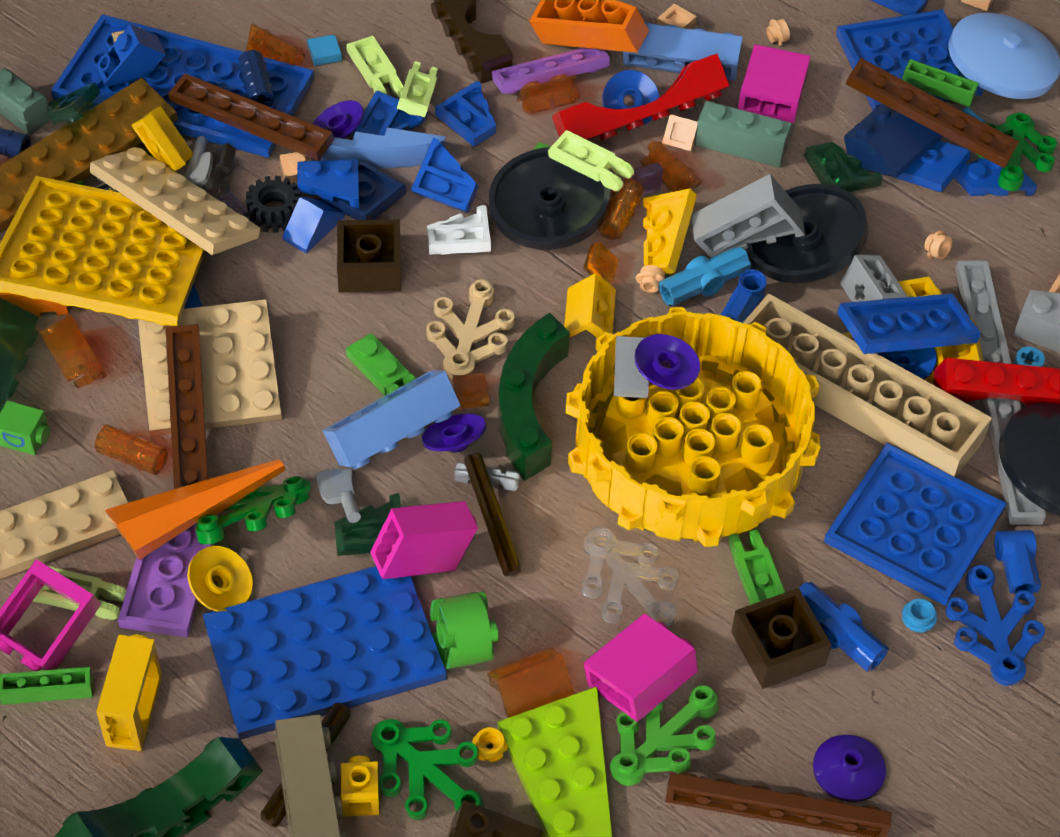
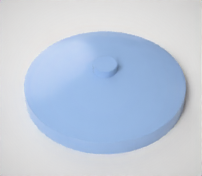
[948,13,1060,99]

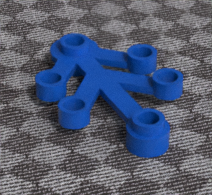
[945,565,1045,686]

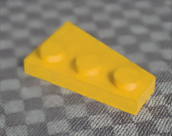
[643,189,697,275]

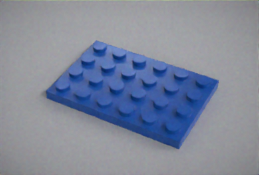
[202,566,446,740]

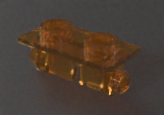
[246,24,305,65]
[517,74,580,114]
[640,141,702,192]

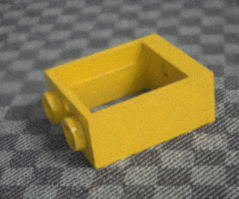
[96,634,162,751]

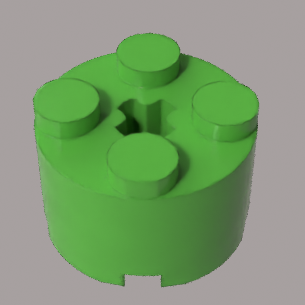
[430,591,498,669]

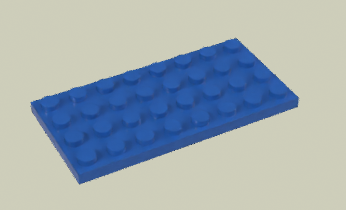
[51,14,314,158]

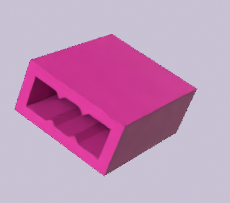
[738,44,811,123]
[370,501,478,579]
[584,613,698,722]

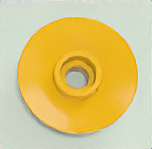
[187,546,253,612]

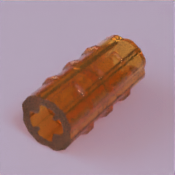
[598,179,644,240]
[94,424,168,475]

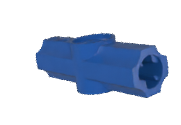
[799,581,889,672]

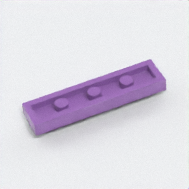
[492,48,610,94]

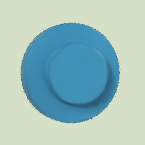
[902,599,937,633]

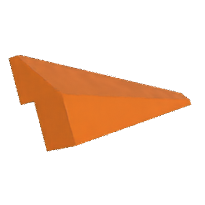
[105,459,286,560]

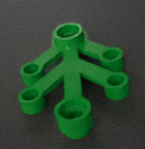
[977,112,1057,191]
[195,476,312,545]
[371,719,485,820]

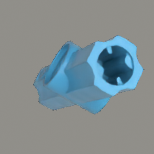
[659,247,751,306]

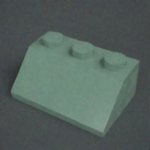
[695,101,795,168]

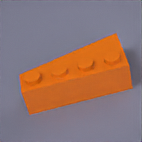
[529,0,649,53]

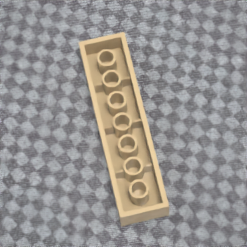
[743,293,992,477]

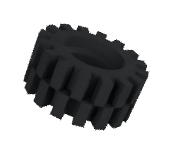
[246,176,301,233]

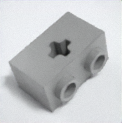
[840,255,908,302]

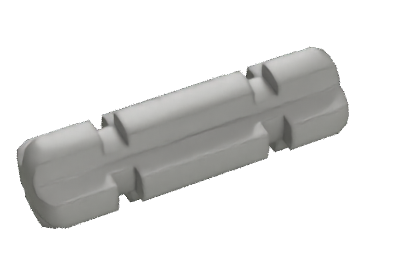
[454,462,520,491]

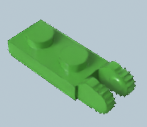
[346,333,416,396]
[728,530,785,605]

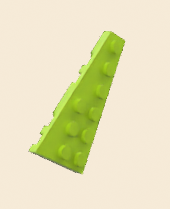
[497,687,612,837]

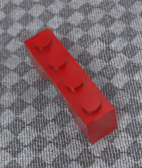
[933,358,1060,406]

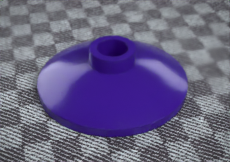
[313,100,364,139]
[634,334,700,390]
[422,414,486,453]
[813,735,886,802]

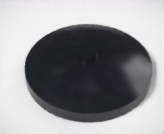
[489,147,611,250]
[746,184,868,283]
[999,403,1060,516]

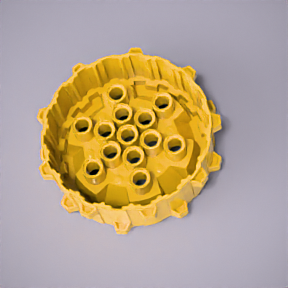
[566,307,821,547]

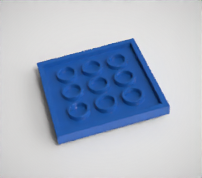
[836,9,984,110]
[824,443,1007,606]

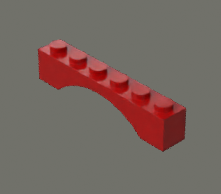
[551,53,729,141]

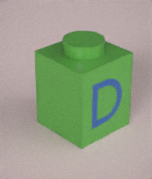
[0,401,50,455]

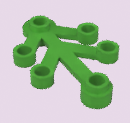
[610,685,719,786]

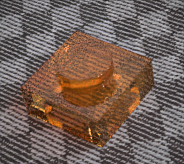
[583,241,619,284]
[452,373,489,410]

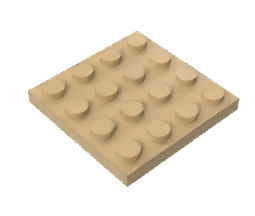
[138,299,282,436]

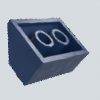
[844,104,944,178]

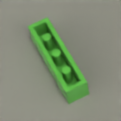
[902,59,979,107]
[0,667,93,705]

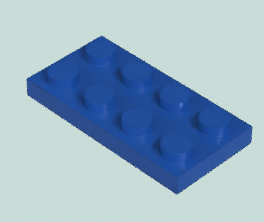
[837,293,981,354]

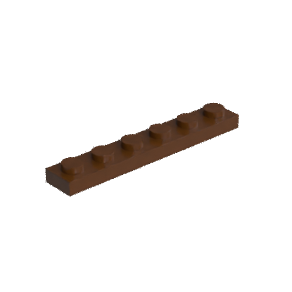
[846,58,1019,168]
[168,73,334,161]
[166,324,208,489]
[665,772,892,837]

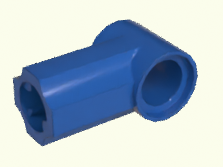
[721,269,767,323]
[994,530,1041,595]

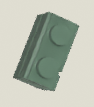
[0,68,51,134]

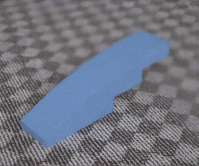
[321,128,446,169]

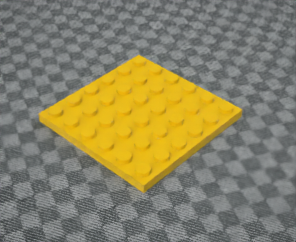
[0,176,205,326]

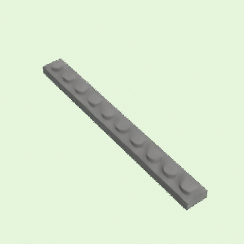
[955,260,1046,525]

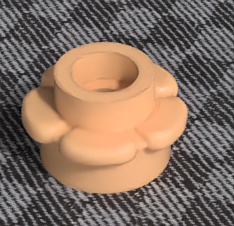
[766,19,790,46]
[924,230,952,260]
[636,265,665,293]

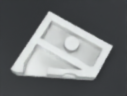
[427,205,491,255]

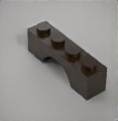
[431,0,513,84]

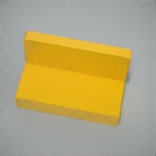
[131,106,193,171]
[564,273,616,338]

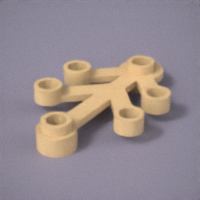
[426,279,514,381]

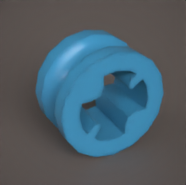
[1014,346,1045,367]

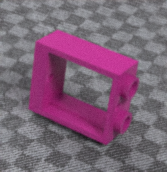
[0,559,101,671]

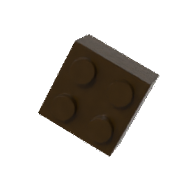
[337,219,401,292]
[731,588,831,689]

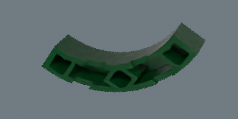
[498,313,570,481]
[54,737,263,837]

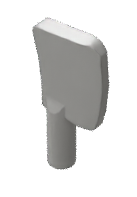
[185,136,213,188]
[316,468,361,523]

